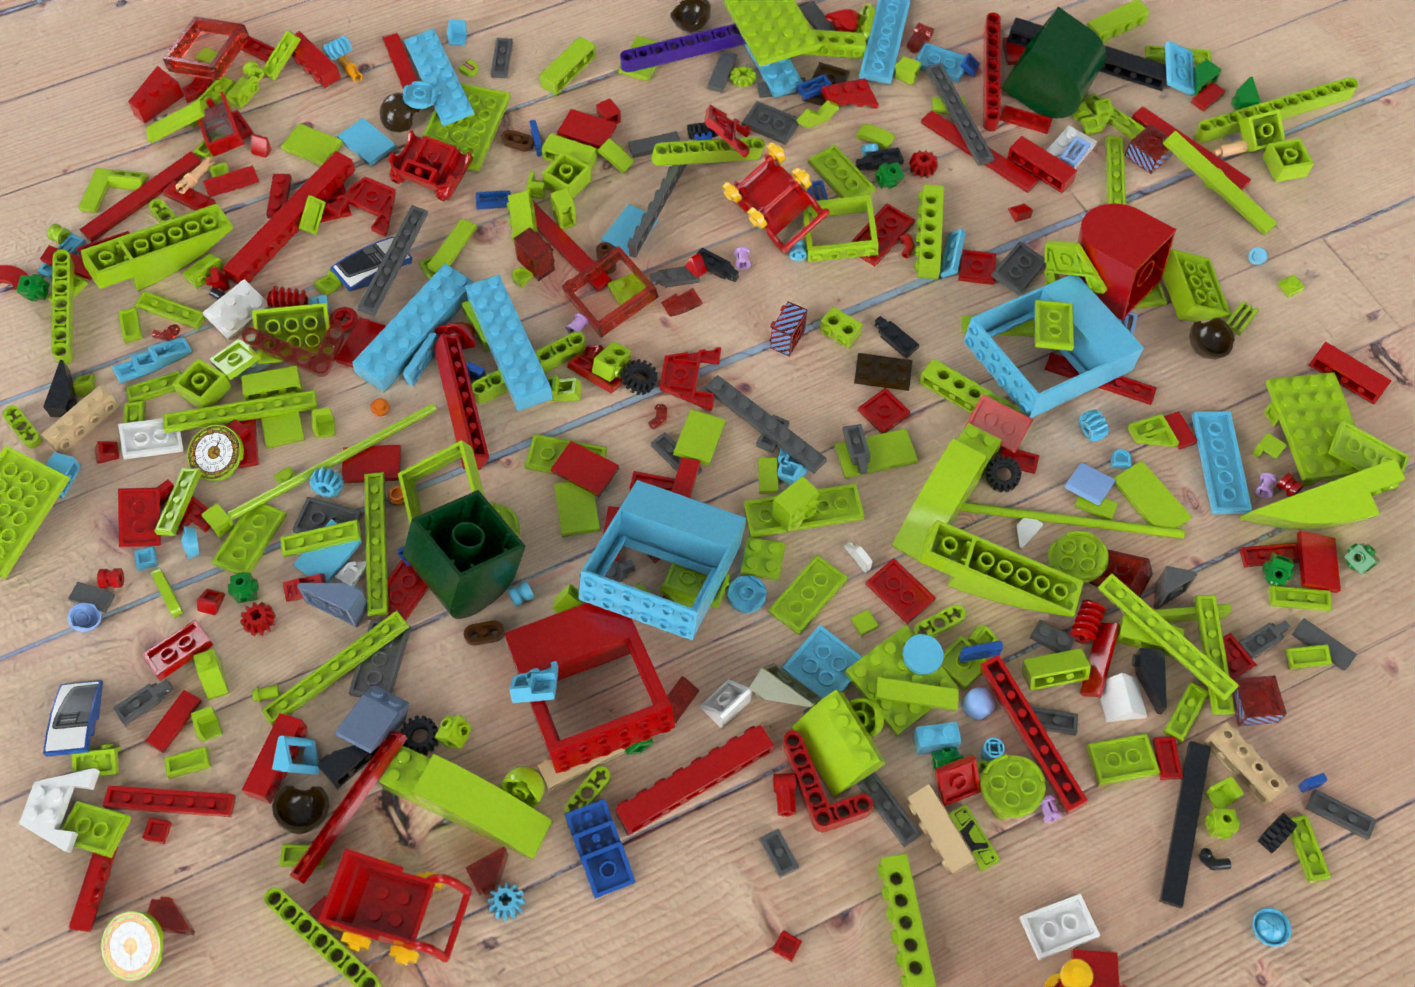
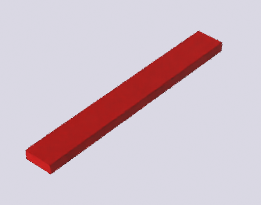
[1131,106,1251,190]
[921,110,1039,193]
[79,151,202,242]
[533,201,612,292]
[289,730,407,884]

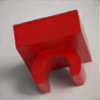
[205,267,230,291]

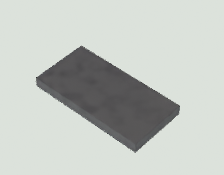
[348,619,411,698]

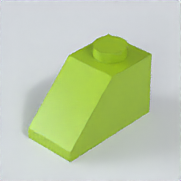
[193,649,229,700]

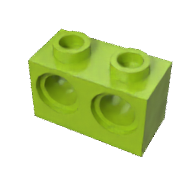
[550,188,577,230]
[820,306,863,348]
[592,341,632,382]

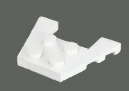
[19,768,100,853]

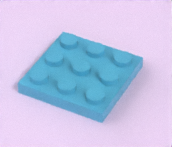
[782,625,862,698]

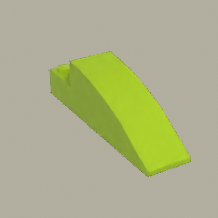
[80,204,233,291]
[892,423,1002,561]
[1239,458,1406,530]
[919,519,1084,617]
[379,745,553,860]

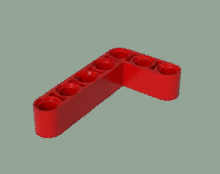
[783,730,873,832]

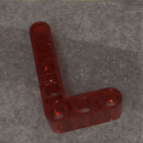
[242,324,345,377]

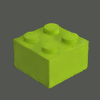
[1239,109,1286,153]
[1262,138,1314,183]
[542,151,592,199]
[173,358,232,408]
[772,476,819,532]

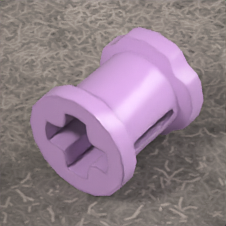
[734,246,751,270]
[565,313,589,334]
[1256,473,1278,498]
[1040,795,1063,823]

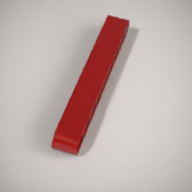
[983,12,1001,132]

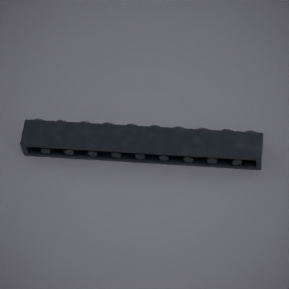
[1007,17,1167,91]

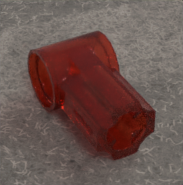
[906,22,934,54]

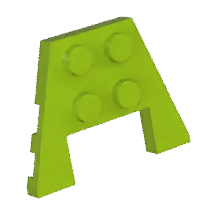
[1044,240,1107,294]

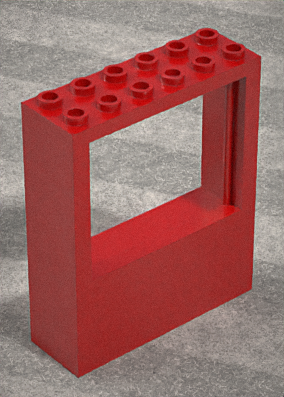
[504,603,675,774]

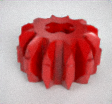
[909,150,938,178]
[240,601,276,636]

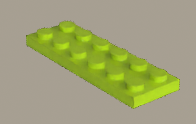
[743,483,865,538]

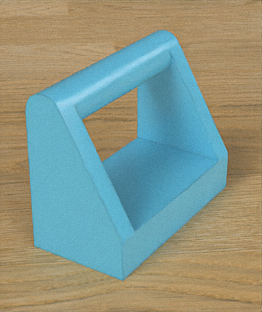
[272,735,319,775]

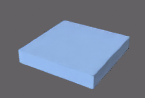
[1064,462,1115,506]

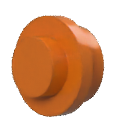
[371,398,390,416]
[388,486,405,505]

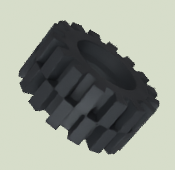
[687,122,718,140]
[622,359,658,395]
[986,456,1022,492]
[400,715,439,756]
[1258,813,1298,854]

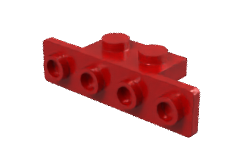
[69,846,118,932]

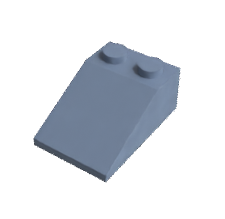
[297,583,367,627]
[335,685,409,753]

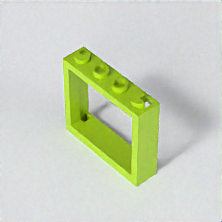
[802,195,878,262]
[398,440,485,524]

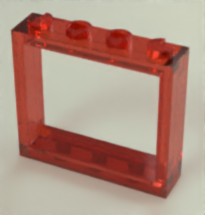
[163,16,250,80]
[562,246,659,338]

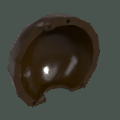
[670,0,711,32]
[380,92,421,132]
[1189,318,1235,360]
[272,786,330,834]

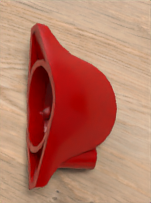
[825,9,860,32]
[435,322,476,349]

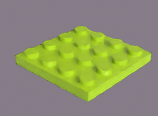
[844,625,959,737]

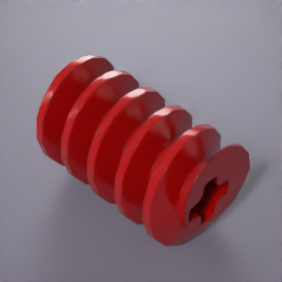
[267,286,308,308]
[1069,599,1106,644]

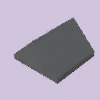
[1153,566,1198,609]

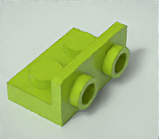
[226,75,260,109]
[182,253,224,289]
[71,743,121,776]

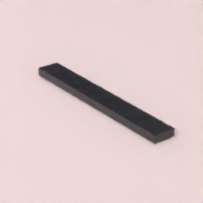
[1159,741,1211,909]

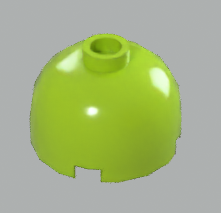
[850,698,885,738]
[501,766,545,808]

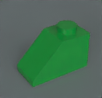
[1194,59,1222,96]
[1231,77,1261,111]

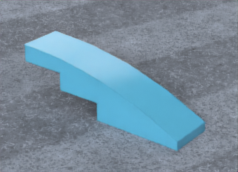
[112,337,192,383]

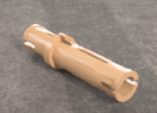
[176,157,215,194]

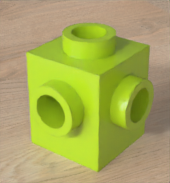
[435,715,473,749]
[1206,806,1240,839]

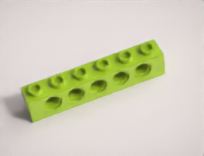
[802,29,866,59]
[914,184,944,279]
[919,359,1026,416]
[877,854,936,987]

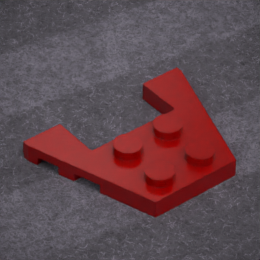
[704,104,751,158]
[325,176,396,237]
[660,347,721,411]

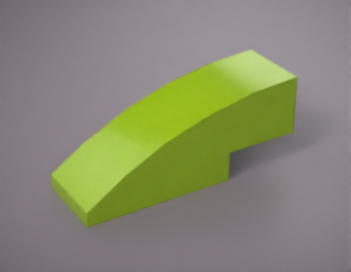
[546,375,582,402]

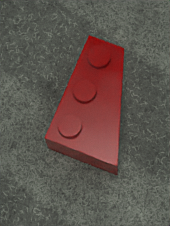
[128,66,184,124]

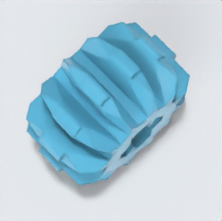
[323,36,352,60]
[1079,409,1109,442]
[309,467,344,498]
[487,882,525,921]

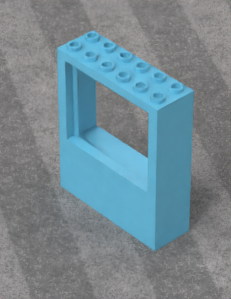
[964,275,1144,418]
[578,480,746,641]

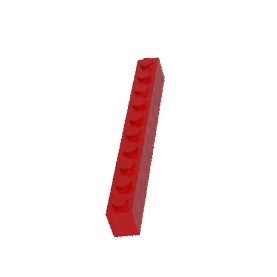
[223,151,355,284]

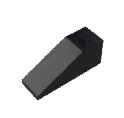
[43,360,77,417]
[1132,647,1167,714]
[317,742,384,789]

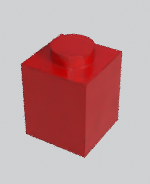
[596,98,621,124]

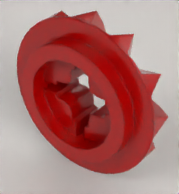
[329,307,358,333]

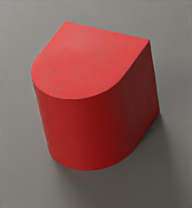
[1078,203,1177,320]

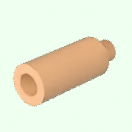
[1213,140,1248,158]

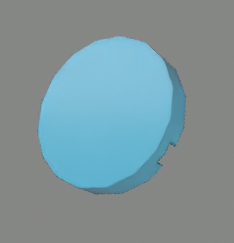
[403,81,436,109]
[727,575,767,614]
[902,634,943,675]

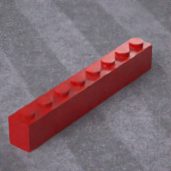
[434,334,490,470]
[980,654,1088,815]
[615,724,774,836]

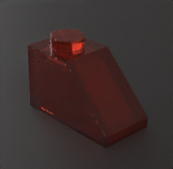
[466,846,509,896]
[147,896,195,936]

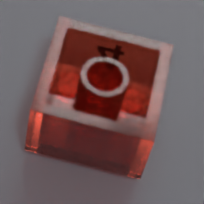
[513,227,555,281]

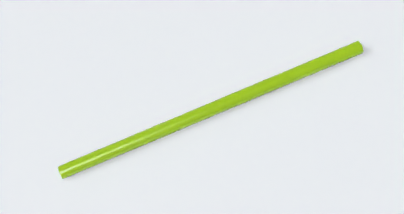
[227,403,437,520]
[960,502,1185,539]

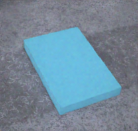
[1165,41,1195,96]
[916,42,965,83]
[337,118,396,167]
[601,204,658,257]
[293,519,362,583]

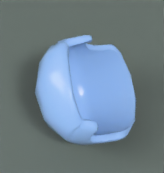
[67,602,102,633]
[962,687,996,720]

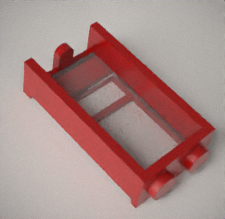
[197,91,245,157]

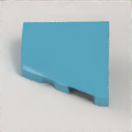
[778,447,808,486]
[509,661,558,703]

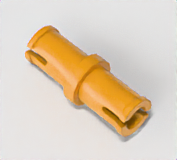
[338,55,363,82]

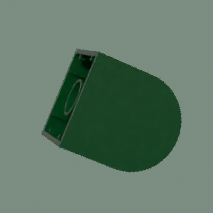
[1001,6,1106,119]
[404,490,526,619]

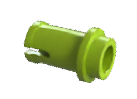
[252,684,280,703]

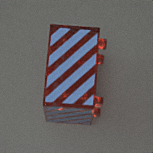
[1124,124,1173,174]
[769,301,808,357]
[1232,675,1287,726]

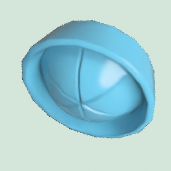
[182,526,199,560]
[1252,908,1292,947]

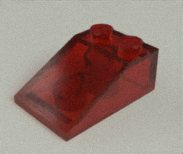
[1088,549,1153,598]

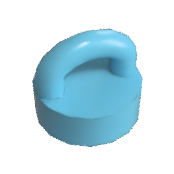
[861,143,879,157]
[1248,247,1268,265]

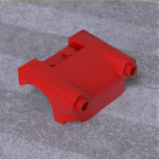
[389,130,473,201]

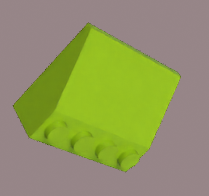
[1163,249,1231,322]
[252,303,334,365]
[792,689,887,798]

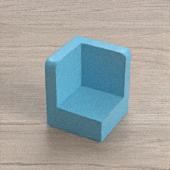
[447,19,468,46]

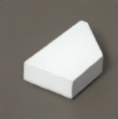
[1016,518,1044,550]
[844,542,873,573]
[335,561,366,586]

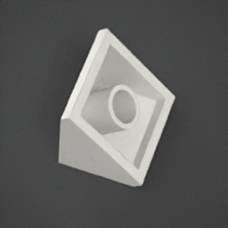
[1100,673,1147,722]
[700,679,752,729]

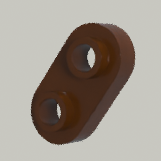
[501,130,534,152]
[596,242,616,274]
[464,620,505,646]

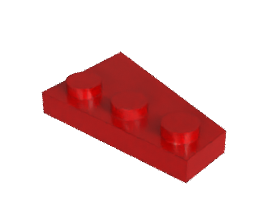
[821,78,879,109]

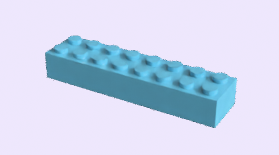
[352,263,474,392]
[465,274,553,412]

